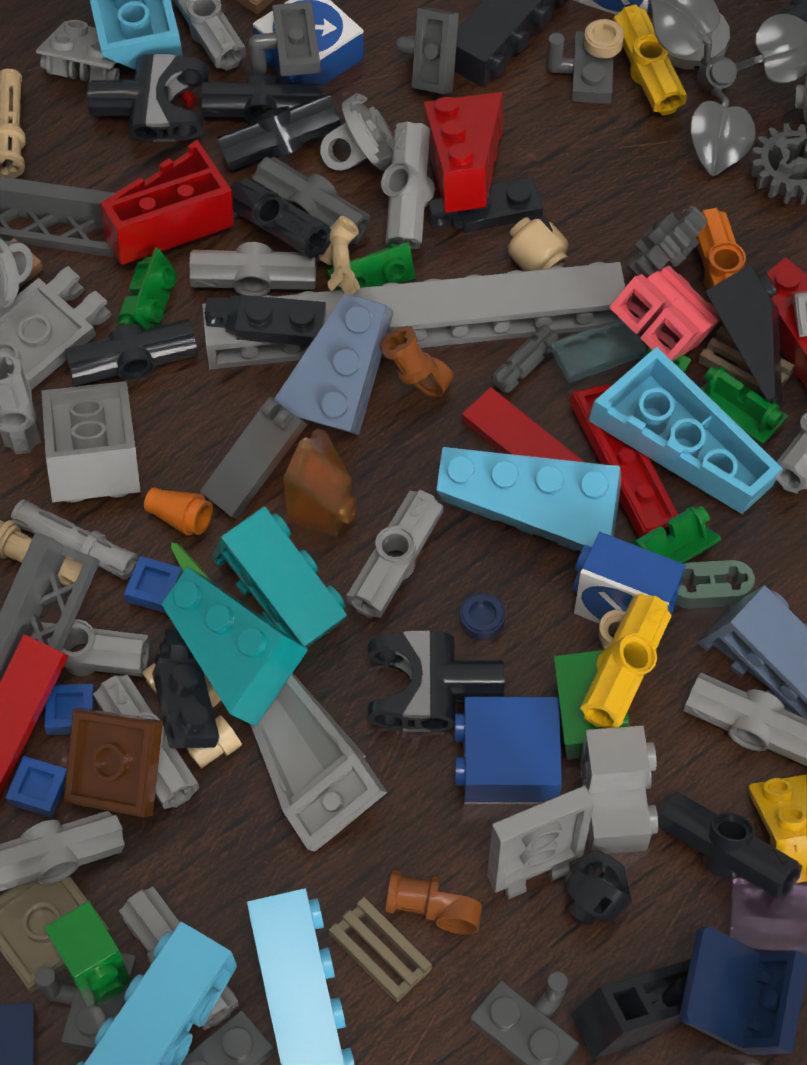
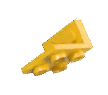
[749,774,807,884]

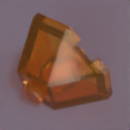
[284,428,357,537]

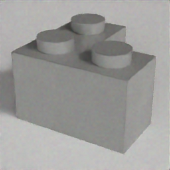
[579,726,658,854]

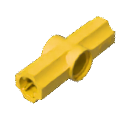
[613,4,687,116]
[580,593,672,728]

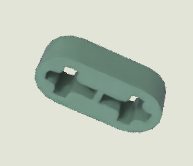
[676,560,755,609]

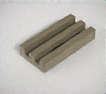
[698,326,795,400]
[329,897,432,1003]

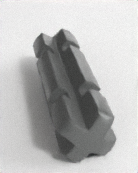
[492,325,559,393]

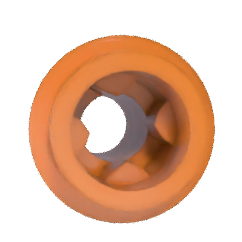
[144,487,213,536]

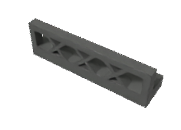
[0,176,115,257]
[0,532,100,681]

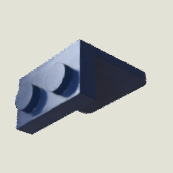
[680,926,807,1055]

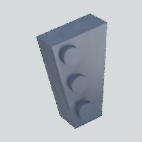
[275,294,394,435]
[697,585,807,719]

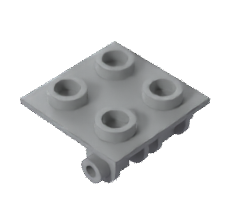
[36,20,120,82]

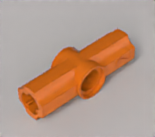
[695,208,746,327]

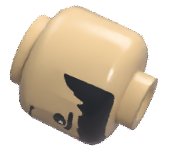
[508,217,569,272]

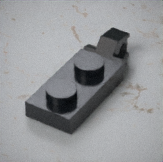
[428,177,543,233]
[204,295,326,346]
[152,629,220,748]

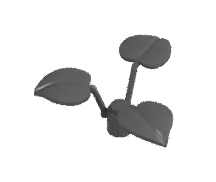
[649,0,807,176]

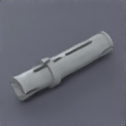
[11,499,138,580]

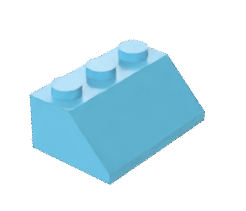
[90,0,183,69]

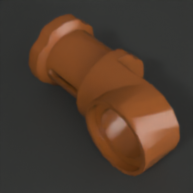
[380,326,454,398]
[385,869,482,935]

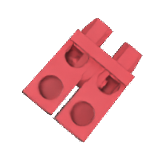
[609,266,721,362]

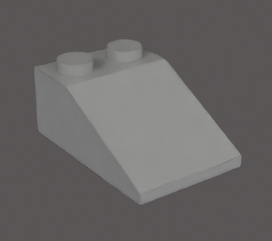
[41,381,141,503]

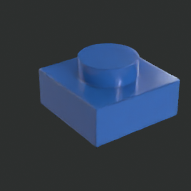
[124,556,183,614]
[45,684,96,735]
[5,756,67,818]

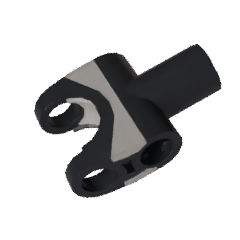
[87,54,209,142]
[367,631,504,732]

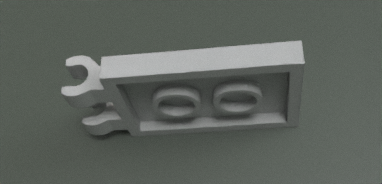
[0,266,111,390]
[487,786,594,900]

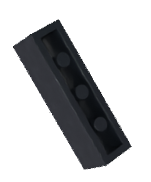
[454,0,568,88]

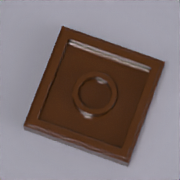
[63,708,163,817]

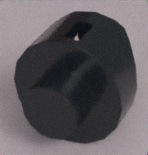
[564,850,632,925]

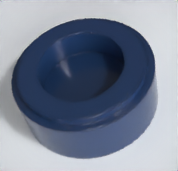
[460,593,505,641]

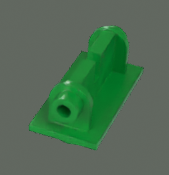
[326,242,416,290]
[117,248,178,329]
[701,366,788,446]
[632,506,721,564]

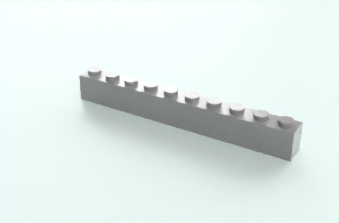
[202,262,625,369]

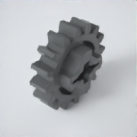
[750,123,807,204]
[626,205,708,277]

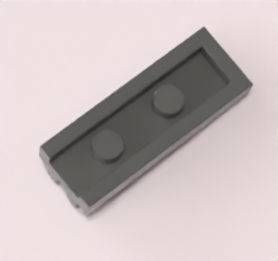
[200,396,308,519]

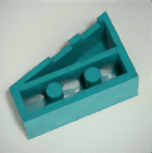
[211,506,347,648]
[161,567,308,726]

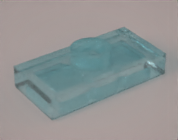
[551,319,647,383]

